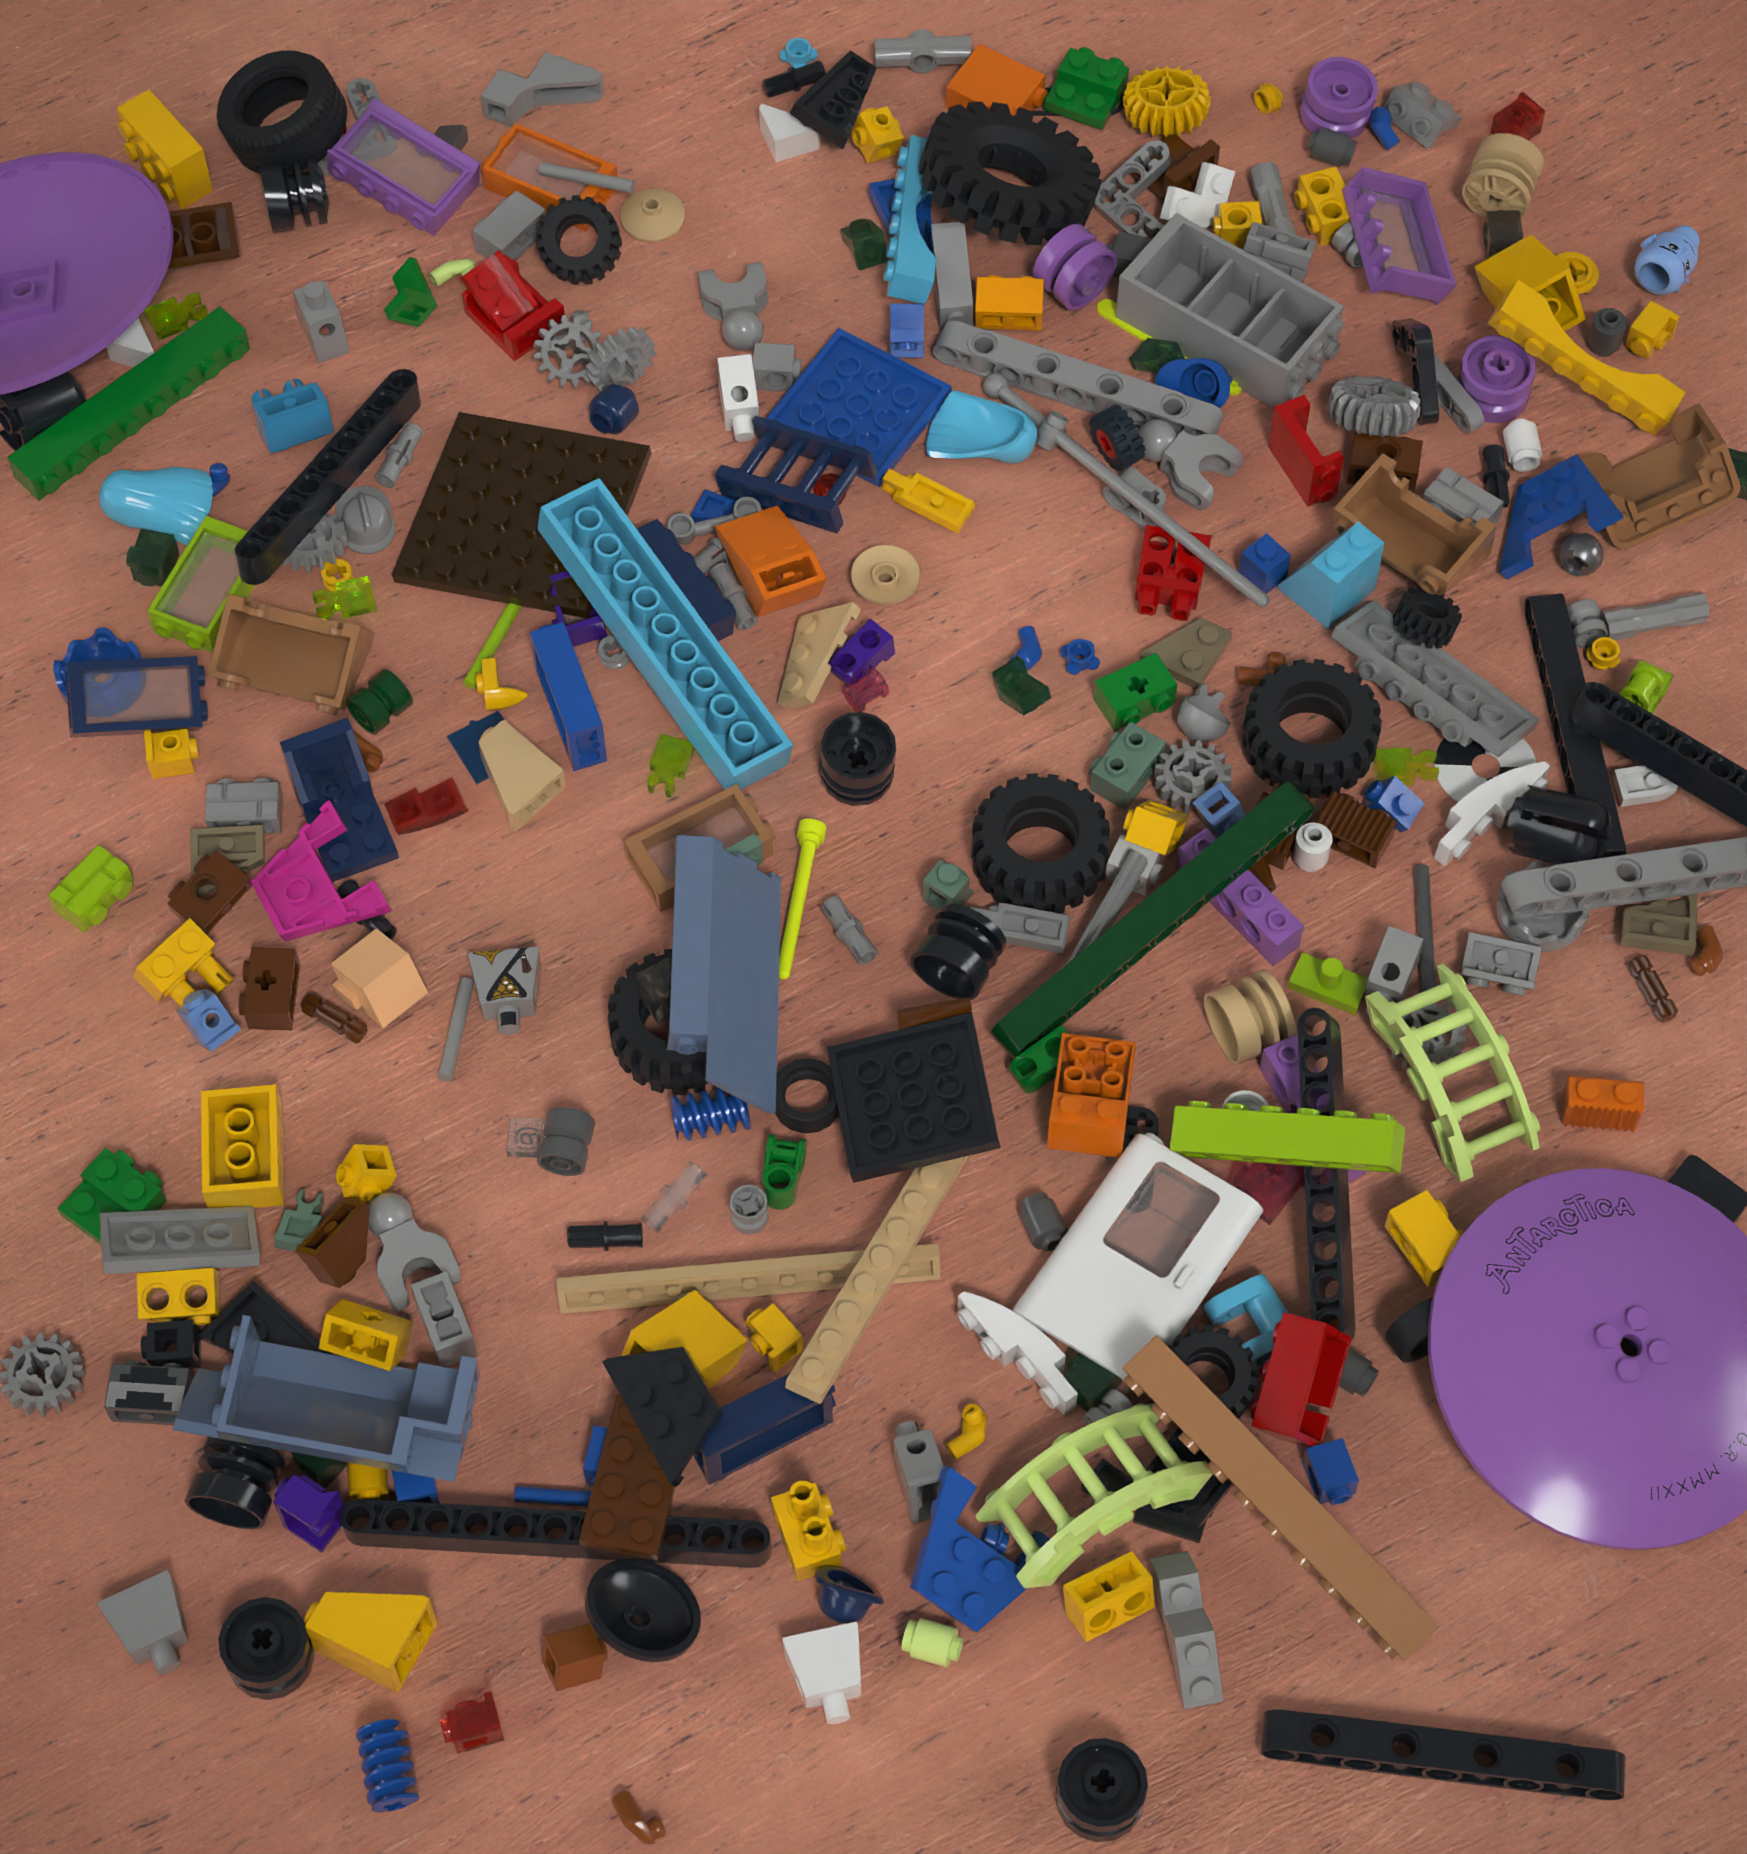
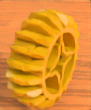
[1123,65,1210,138]

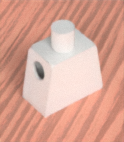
[718,354,759,442]
[782,1622,861,1724]

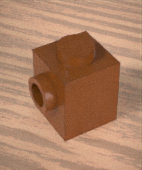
[542,1623,607,1692]

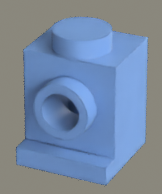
[1192,781,1245,838]
[176,989,241,1052]

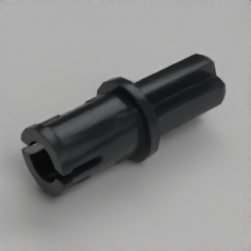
[762,60,826,97]
[1482,444,1510,508]
[567,1221,643,1251]

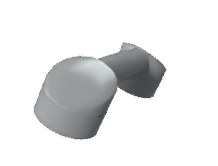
[667,497,761,545]

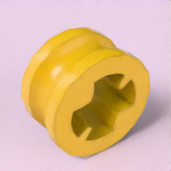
[321,559,354,594]

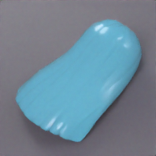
[926,390,1037,464]
[99,467,213,546]

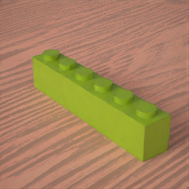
[1170,1101,1406,1173]

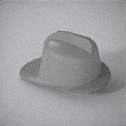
[336,486,395,554]

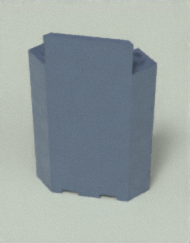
[667,835,781,1113]

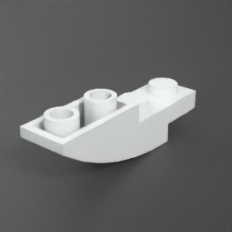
[1434,761,1550,867]
[956,1292,1078,1416]

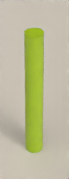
[463,603,522,689]

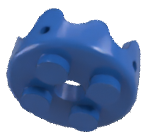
[53,627,146,718]

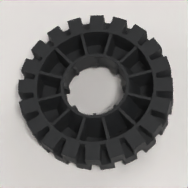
[919,101,1101,245]

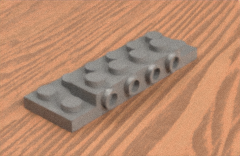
[1331,600,1540,757]

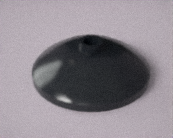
[585,1558,701,1662]

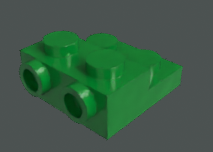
[1044,47,1129,130]
[57,1148,166,1245]

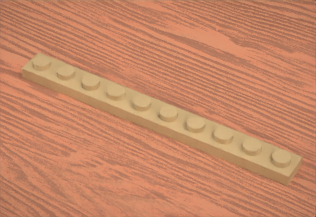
[785,1155,970,1404]
[557,1244,941,1314]

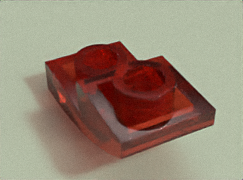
[384,778,469,835]

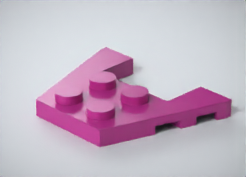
[251,800,392,941]

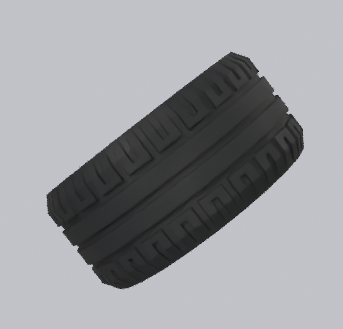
[216,50,347,175]

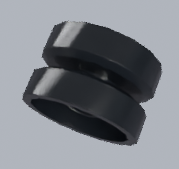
[218,1597,315,1700]
[1056,1738,1148,1842]

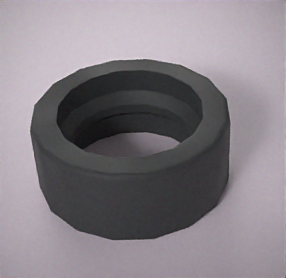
[775,1058,839,1134]
[1385,1297,1433,1363]

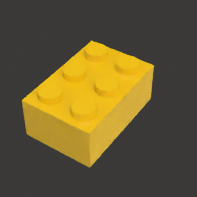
[116,89,213,210]
[201,1084,285,1208]

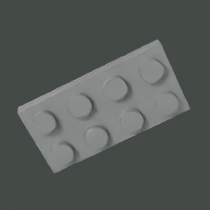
[99,1206,260,1274]

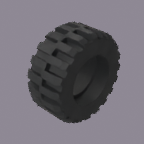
[1242,659,1382,798]
[971,773,1110,913]
[607,948,714,1095]

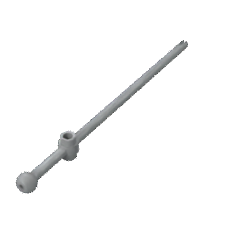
[983,373,1269,607]

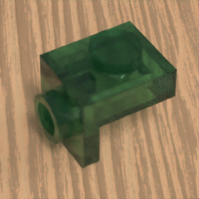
[840,219,889,270]
[1129,338,1185,373]
[992,656,1052,716]

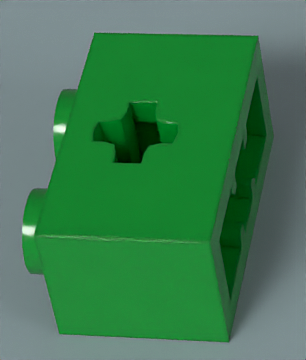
[1093,653,1177,731]

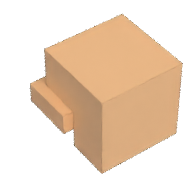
[331,929,428,1028]

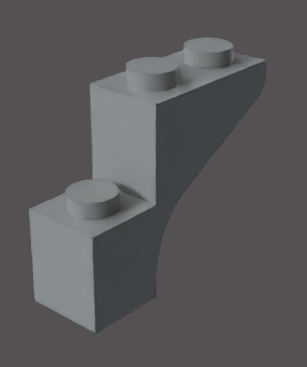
[481,52,604,127]
[1149,1551,1223,1709]

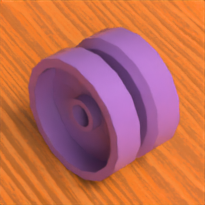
[1299,57,1378,139]
[1033,224,1117,311]
[1457,335,1536,423]

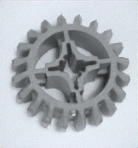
[1328,375,1421,437]

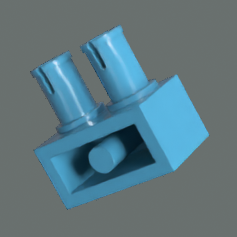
[251,378,334,454]

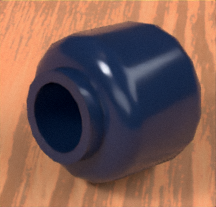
[589,384,639,435]

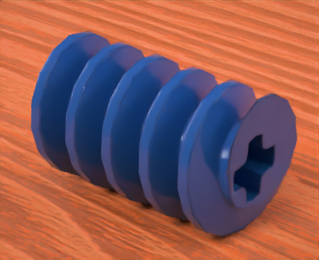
[670,1088,751,1141]
[356,1719,420,1812]

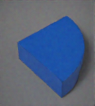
[691,489,736,523]

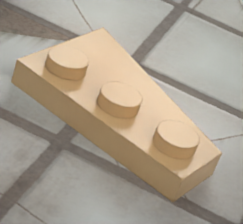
[778,602,861,710]

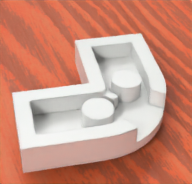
[1160,162,1235,228]
[1612,765,1679,807]

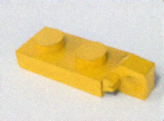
[882,468,976,534]

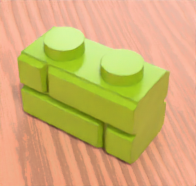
[48,845,134,933]

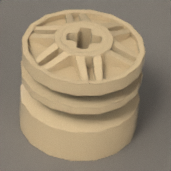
[1462,133,1544,222]
[1204,969,1296,1065]

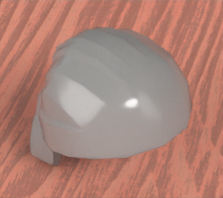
[1177,683,1230,742]

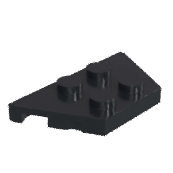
[602,1347,724,1487]

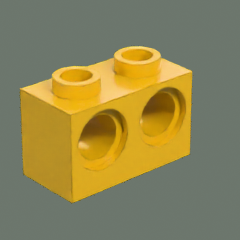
[1294,166,1351,246]
[1123,800,1190,855]
[136,1268,221,1325]
[1063,1551,1155,1642]

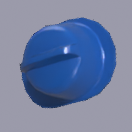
[1155,358,1233,408]

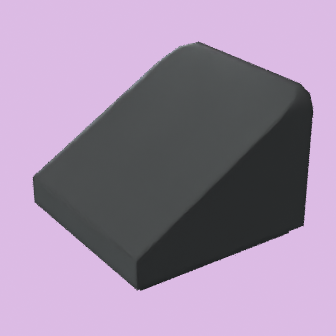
[434,125,468,151]

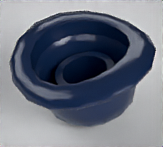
[814,1565,884,1624]

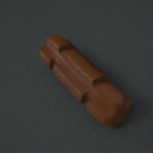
[1628,955,1678,1023]
[300,993,368,1043]

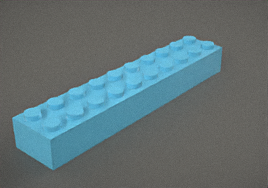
[537,478,793,790]

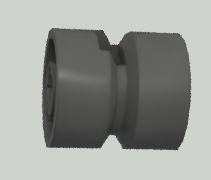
[537,1107,595,1176]

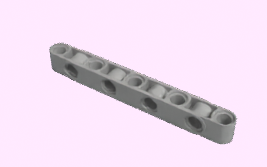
[933,320,1224,436]
[1501,837,1747,919]

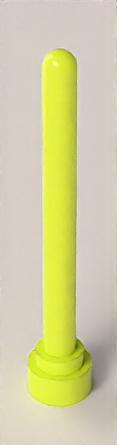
[779,819,827,980]

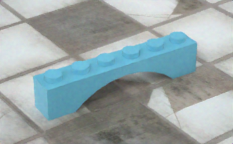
[883,135,936,305]

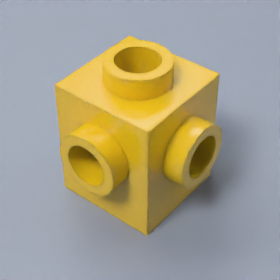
[851,106,904,163]
[336,1144,397,1204]

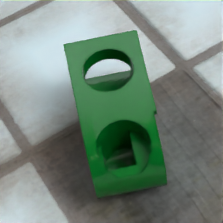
[1008,1025,1069,1094]

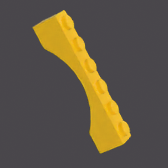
[1487,280,1686,436]

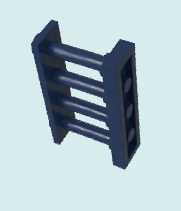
[714,416,877,534]

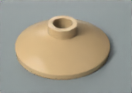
[620,189,685,243]
[851,545,920,605]

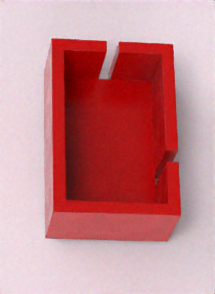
[1251,1312,1352,1448]

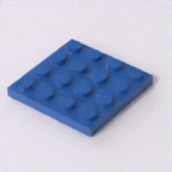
[766,328,952,487]

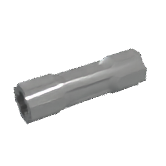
[1249,161,1297,235]
[1599,591,1710,640]

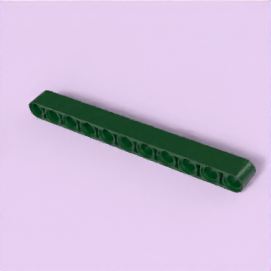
[990,781,1315,1059]

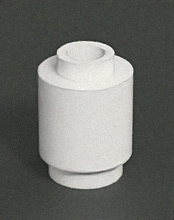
[1503,419,1542,472]
[1293,823,1332,872]

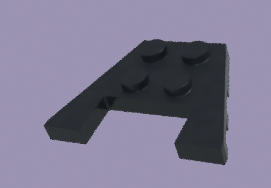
[1081,1398,1234,1530]

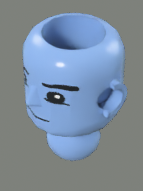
[1634,225,1700,295]

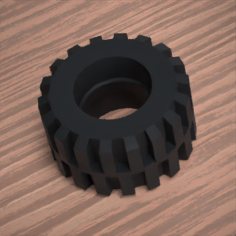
[536,195,622,285]
[1168,1325,1258,1419]

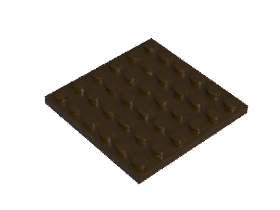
[392,412,652,619]

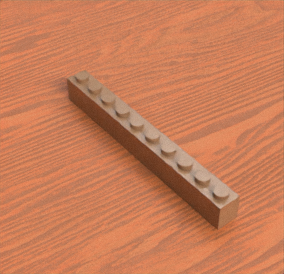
[1122,1335,1439,1661]

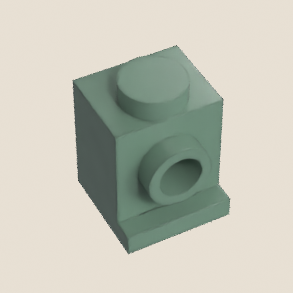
[923,860,973,910]

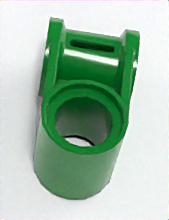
[762,1134,807,1210]

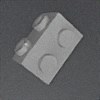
[1384,82,1462,148]
[1460,932,1542,996]

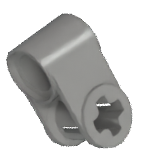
[1102,467,1166,529]

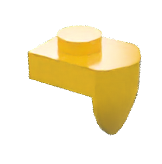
[476,658,528,711]

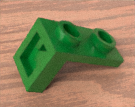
[384,257,438,327]

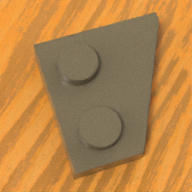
[1139,617,1232,690]
[190,825,265,898]
[1620,894,1698,956]

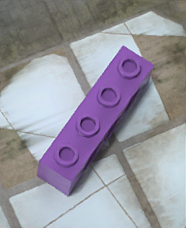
[1176,828,1304,966]
[1260,1035,1366,1182]

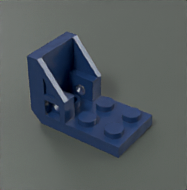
[280,718,399,882]

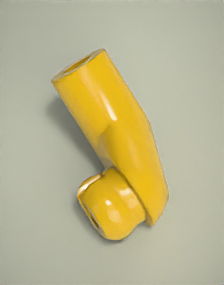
[945,1403,988,1461]

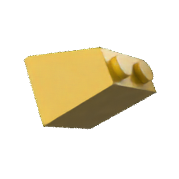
[1474,234,1586,331]
[621,1290,748,1389]
[304,1592,438,1694]

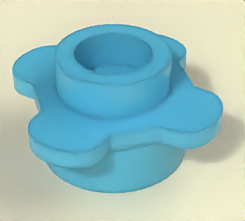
[780,38,818,69]

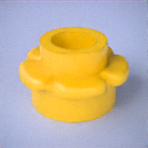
[1254,83,1283,114]
[1586,637,1621,670]

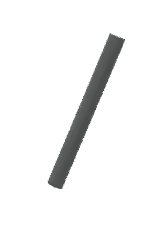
[1414,864,1436,992]

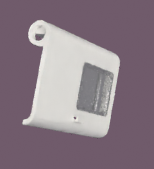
[1012,1133,1263,1379]

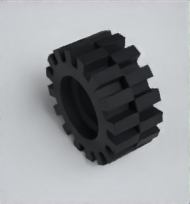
[1393,586,1462,649]

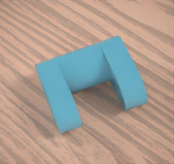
[1203,1274,1289,1369]

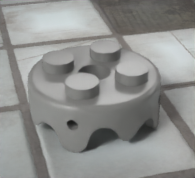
[1496,861,1589,952]

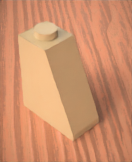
[478,719,566,833]

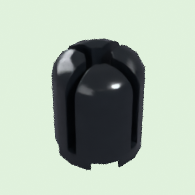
[0,371,85,451]
[1507,785,1612,865]

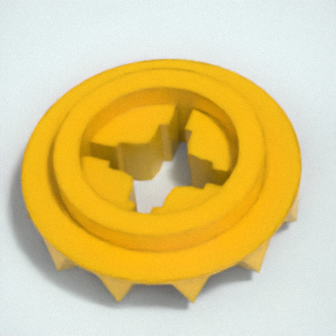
[1556,252,1599,296]

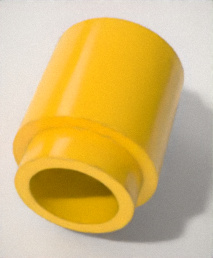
[347,1462,388,1500]

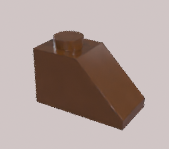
[295,1197,370,1288]

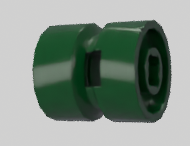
[346,669,413,735]

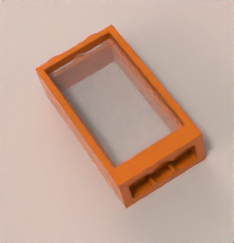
[481,123,618,232]

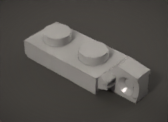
[970,902,1071,954]

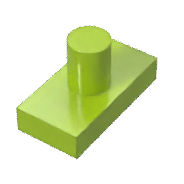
[1287,952,1368,1015]

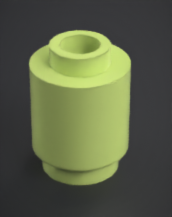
[901,1618,963,1668]

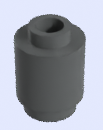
[1307,126,1357,167]
[1588,308,1627,357]
[1019,1192,1068,1251]
[1339,1347,1379,1397]

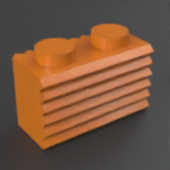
[1562,1075,1644,1132]

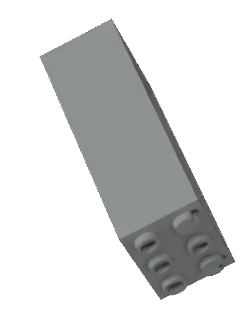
[1116,213,1344,408]

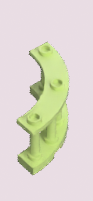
[1365,964,1540,1182]
[975,1403,1213,1588]

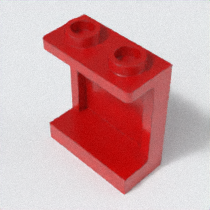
[462,259,565,361]
[1268,395,1344,507]

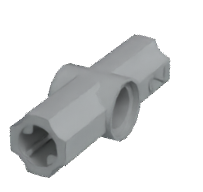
[874,29,971,73]

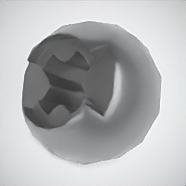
[1559,533,1604,576]

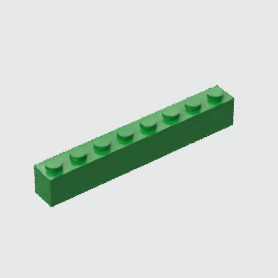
[7,306,250,501]

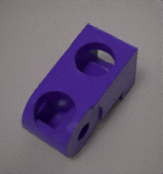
[830,619,895,688]

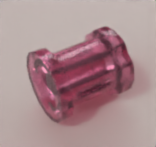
[843,668,889,712]

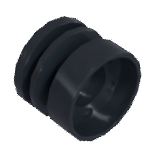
[259,155,329,233]
[820,712,896,806]
[911,904,1007,1000]
[184,1437,285,1530]

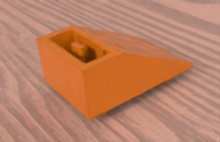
[715,506,827,617]
[1047,1033,1136,1158]

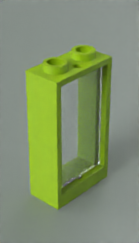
[147,516,255,653]

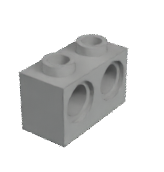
[411,1271,477,1367]

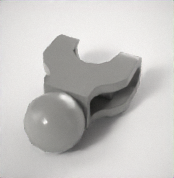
[698,262,768,351]
[1138,419,1243,511]
[368,1192,461,1312]

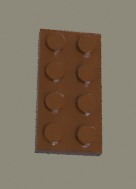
[579,1394,676,1561]

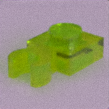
[144,292,208,341]
[312,575,377,619]
[647,734,695,798]
[1374,748,1439,786]

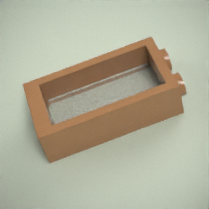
[624,784,776,912]

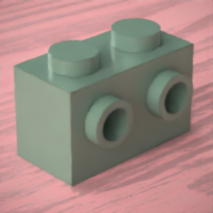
[1089,722,1166,811]

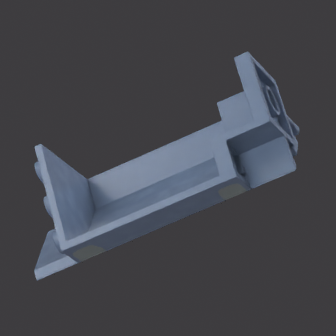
[173,1315,480,1482]

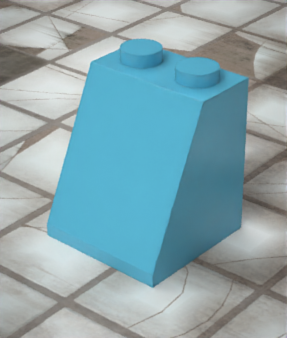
[1278,522,1385,630]

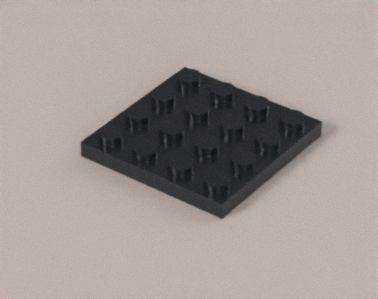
[827,1012,1001,1183]

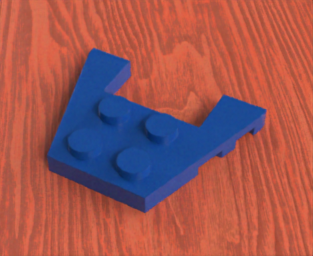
[1499,454,1623,580]
[910,1466,1050,1632]

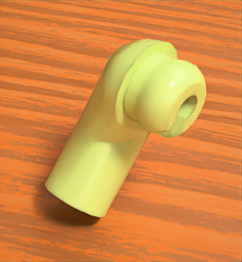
[428,258,476,287]

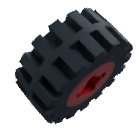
[1089,405,1146,471]

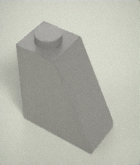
[931,222,973,329]

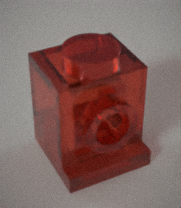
[1491,92,1545,141]
[440,1691,505,1754]

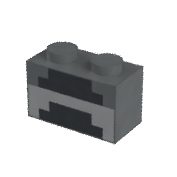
[104,1361,193,1425]

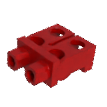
[1135,525,1212,621]

